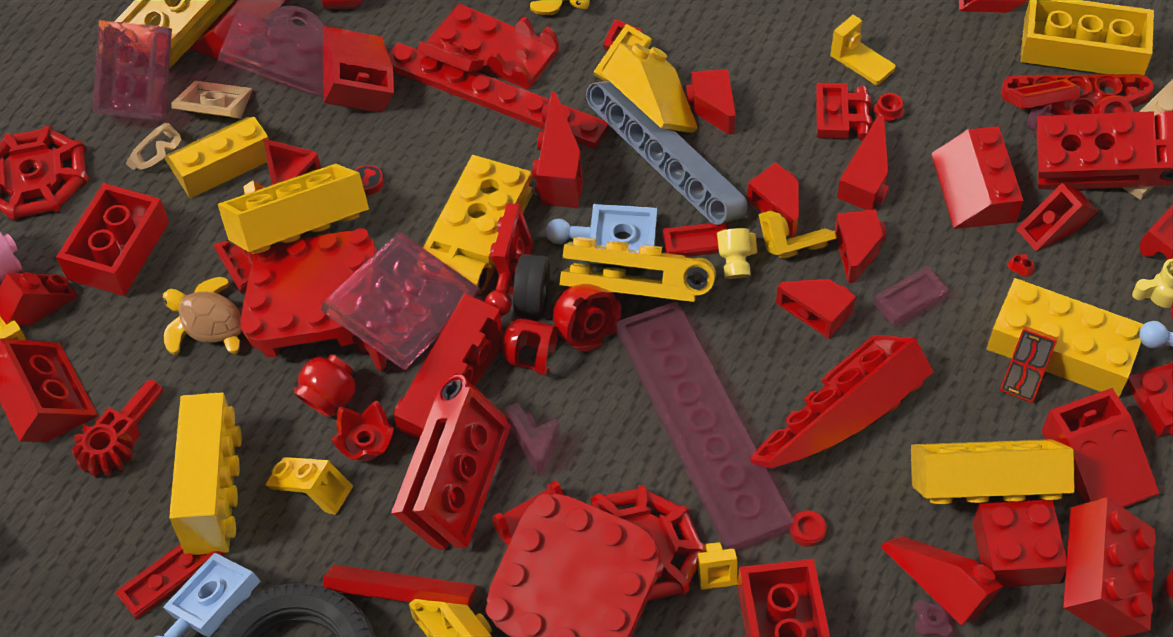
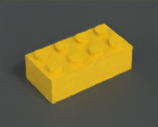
[1020,0,1154,75]
[218,164,369,254]
[987,278,1144,397]
[169,393,242,555]
[911,439,1074,504]

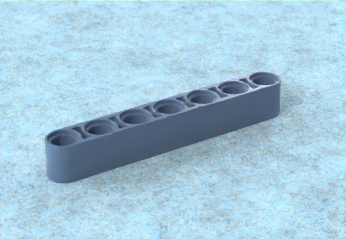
[586,81,747,225]

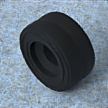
[513,254,550,316]

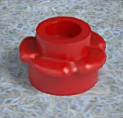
[874,93,905,121]

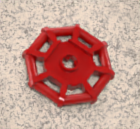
[0,125,89,221]
[591,485,707,601]

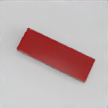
[115,544,228,620]

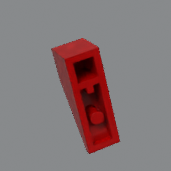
[837,115,890,210]
[881,536,1003,626]

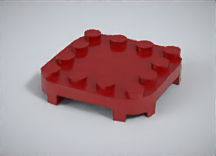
[240,228,383,357]
[486,494,664,637]

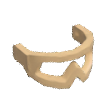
[126,123,181,170]

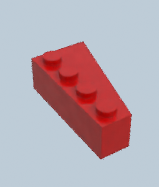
[394,293,503,441]

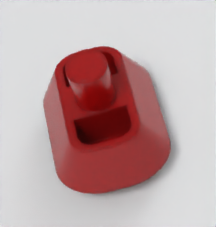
[1008,254,1035,276]

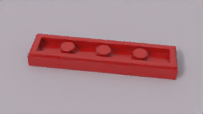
[323,564,476,607]

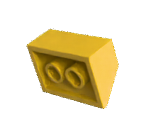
[164,117,269,199]

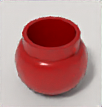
[293,354,356,418]

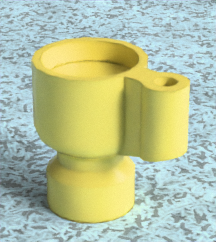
[717,228,757,279]
[1132,258,1173,308]

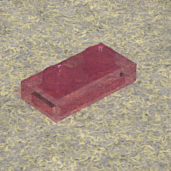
[873,266,948,326]

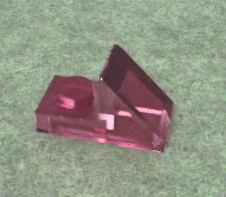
[506,402,560,477]

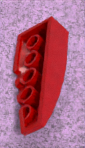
[749,335,933,468]

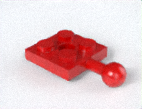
[485,204,534,317]

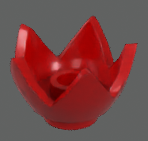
[331,401,394,461]

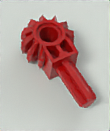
[72,380,163,478]

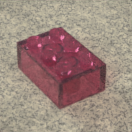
[92,20,172,120]

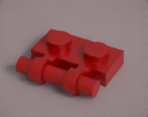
[816,83,873,141]

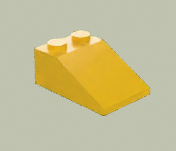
[601,43,698,133]

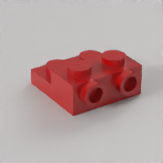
[1126,362,1173,438]

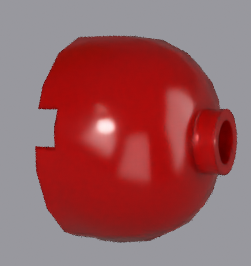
[553,284,621,352]

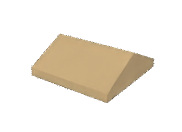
[172,81,252,119]

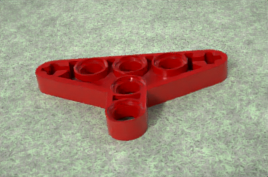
[1001,74,1154,116]

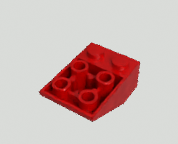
[323,26,394,113]
[532,92,583,208]
[1041,388,1159,508]

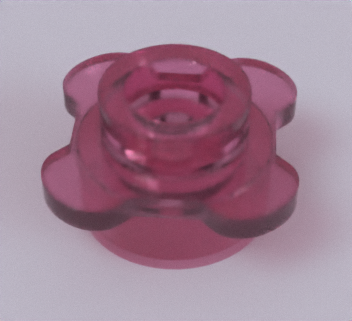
[1027,104,1054,138]
[914,600,952,637]

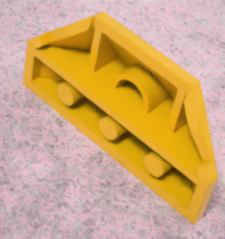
[409,599,492,637]

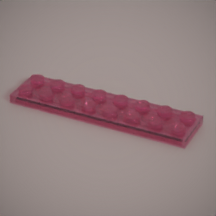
[616,301,794,550]

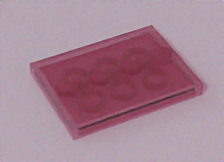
[321,231,480,370]

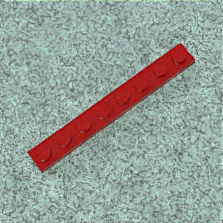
[389,42,609,149]

